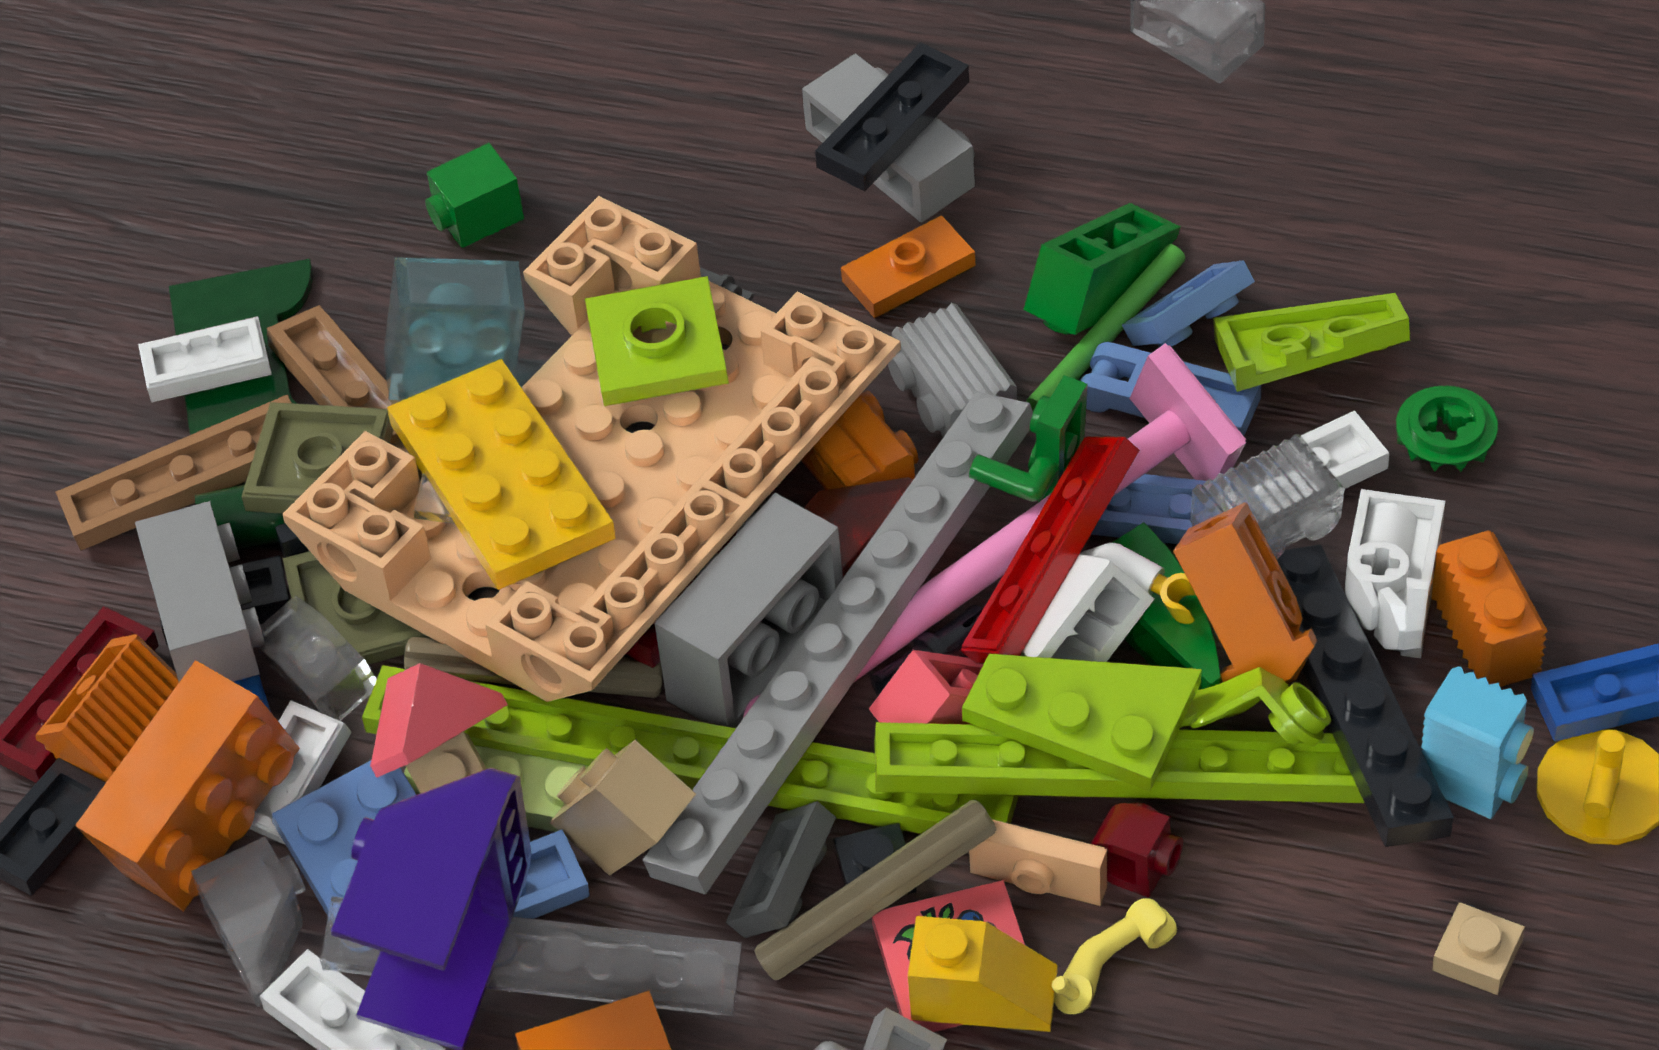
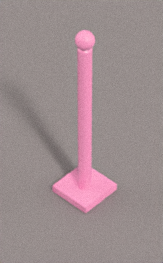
[743,343,1246,718]

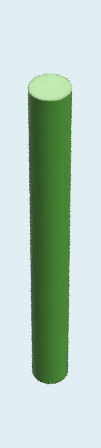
[1026,244,1186,411]

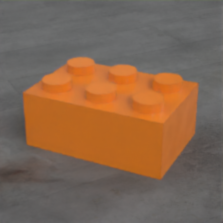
[75,660,300,912]

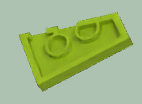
[962,654,1202,791]

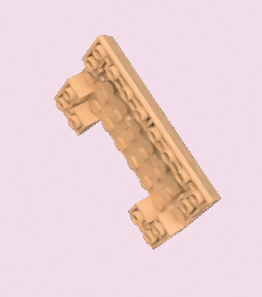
[282,196,901,702]

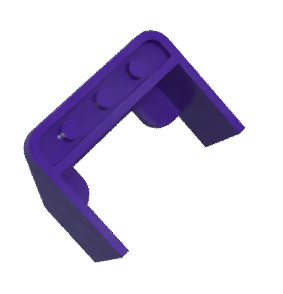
[331,768,531,1050]

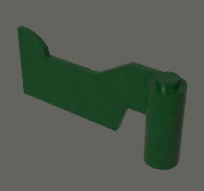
[169,258,313,550]

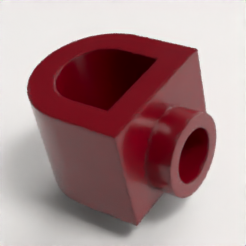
[1091,802,1183,898]

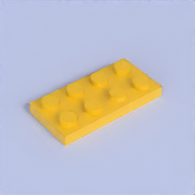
[387,359,616,590]

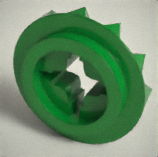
[1396,386,1498,472]

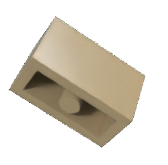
[550,740,696,876]

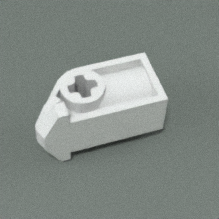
[1345,489,1445,658]

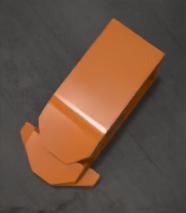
[1173,502,1317,684]

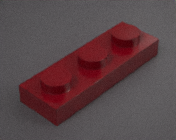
[0,606,159,783]

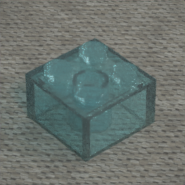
[384,257,525,400]

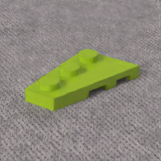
[1213,293,1410,392]

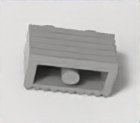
[888,303,1017,437]

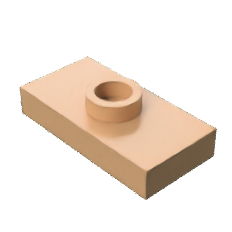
[969,820,1107,906]

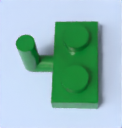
[969,375,1088,502]

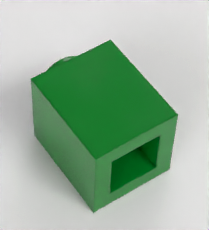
[425,143,524,248]

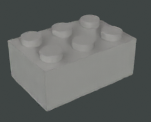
[655,493,843,728]

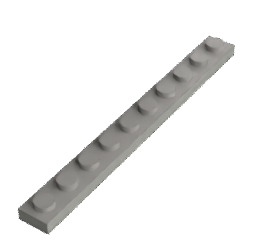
[643,391,1033,895]

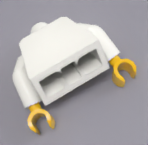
[1020,543,1196,662]

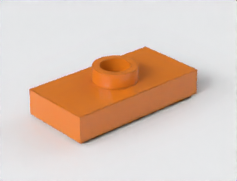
[841,215,976,318]

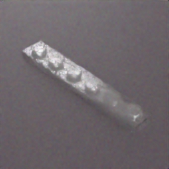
[320,896,742,1017]

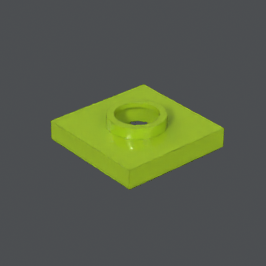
[585,276,729,406]

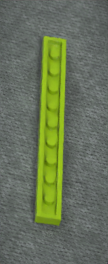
[362,665,1019,834]

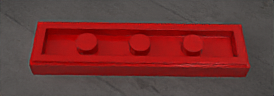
[960,436,1140,664]

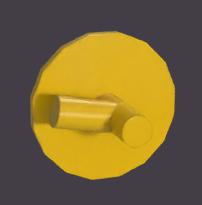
[1537,729,1659,845]

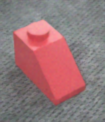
[869,650,984,725]

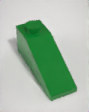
[1023,203,1181,335]

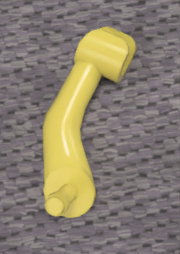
[1052,898,1177,1015]

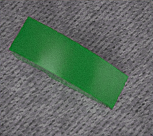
[1112,522,1221,690]

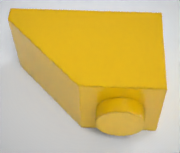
[908,916,1058,1032]

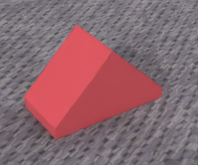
[370,663,508,778]

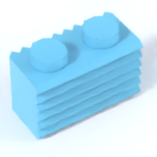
[1421,666,1534,819]

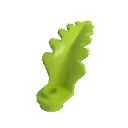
[1180,667,1331,746]

